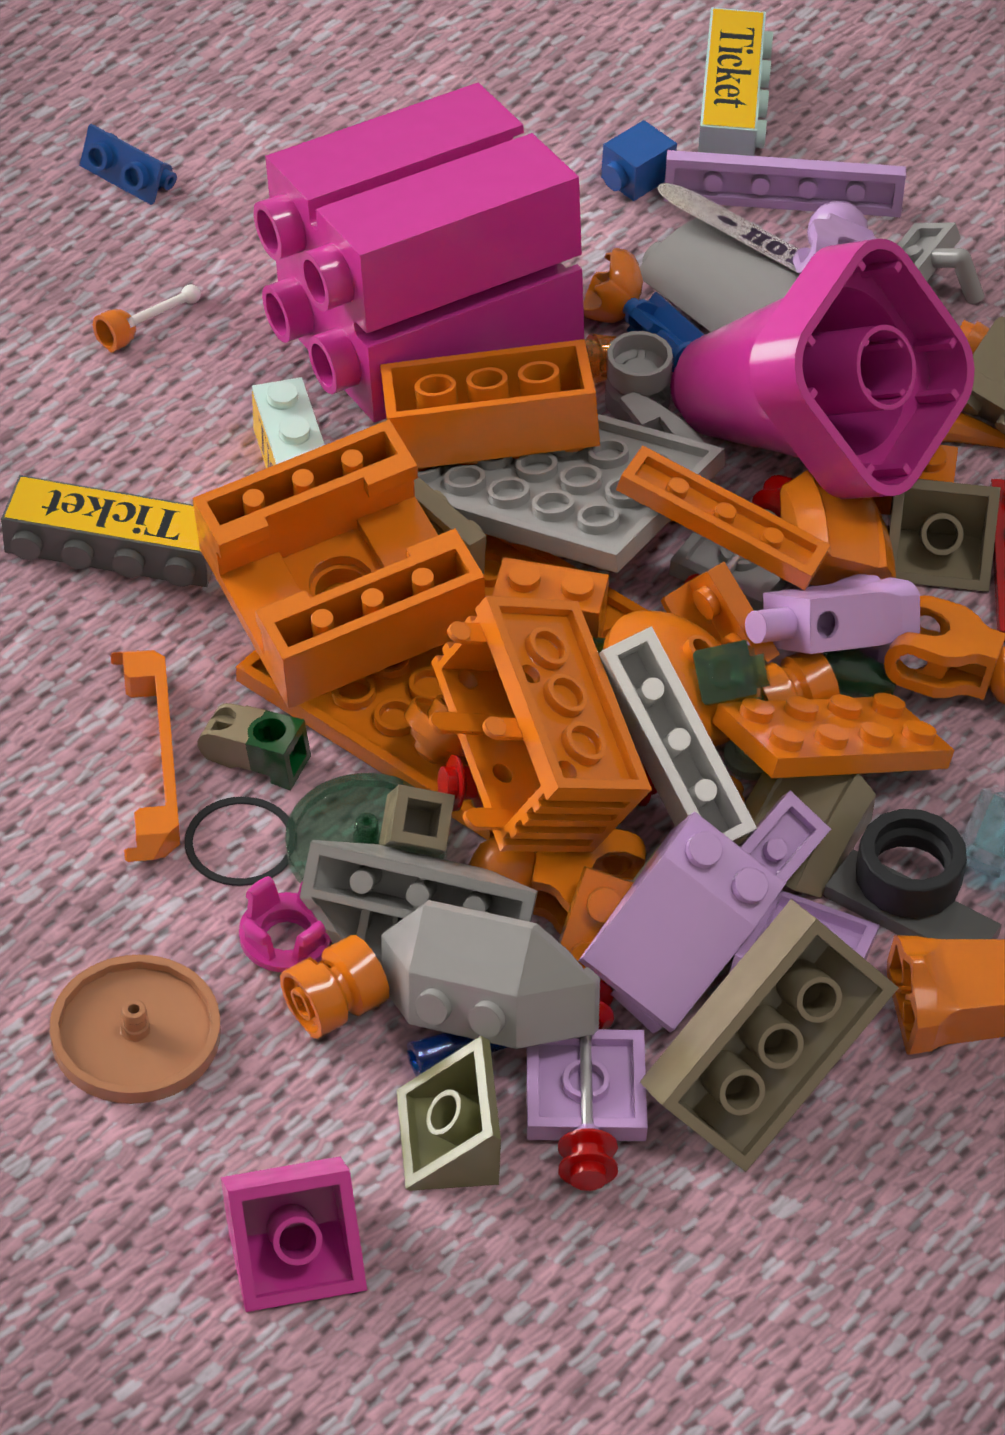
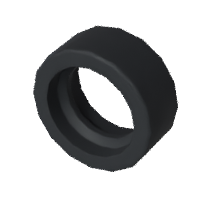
[856,809,967,918]

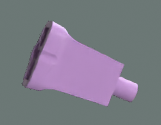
[745,574,920,664]

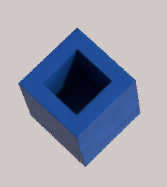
[601,120,677,201]

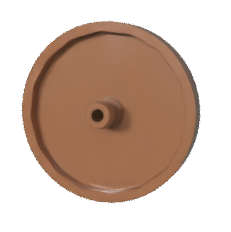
[50,954,221,1104]

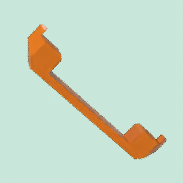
[110,650,180,862]

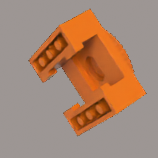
[192,419,485,709]

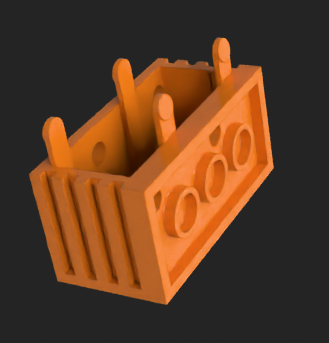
[428,596,652,852]

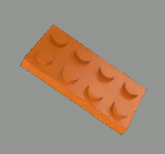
[712,693,955,778]

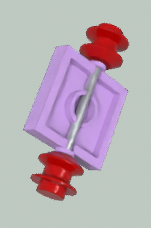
[526,980,648,1191]

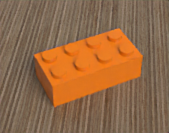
[380,339,600,471]

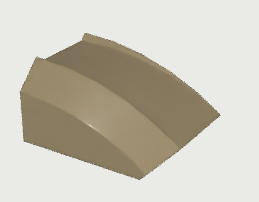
[734,771,876,898]

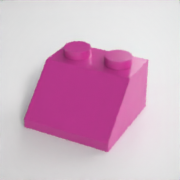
[220,1156,367,1312]

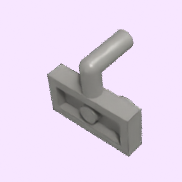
[898,223,985,304]

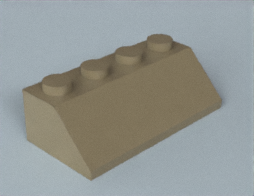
[639,899,899,1172]

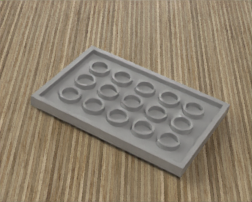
[418,414,725,573]

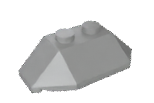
[300,840,538,966]
[381,900,600,1049]

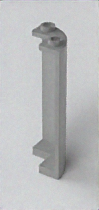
[640,218,800,332]

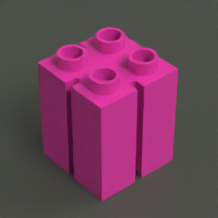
[253,82,585,423]

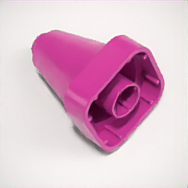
[670,238,974,499]

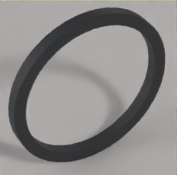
[185,796,297,886]

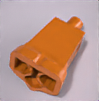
[887,935,1005,1055]

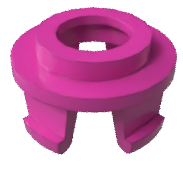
[239,876,333,973]

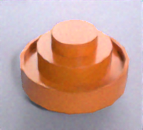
[404,695,465,762]

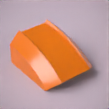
[780,470,896,586]

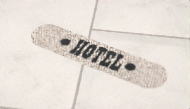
[658,183,800,274]

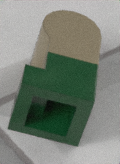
[197,703,311,791]

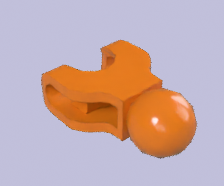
[884,595,1005,705]
[468,829,646,934]

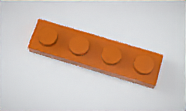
[616,445,831,590]

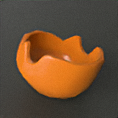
[583,248,643,323]

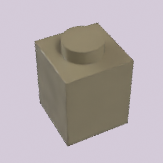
[379,785,455,857]

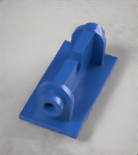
[79,124,177,205]
[623,291,704,372]

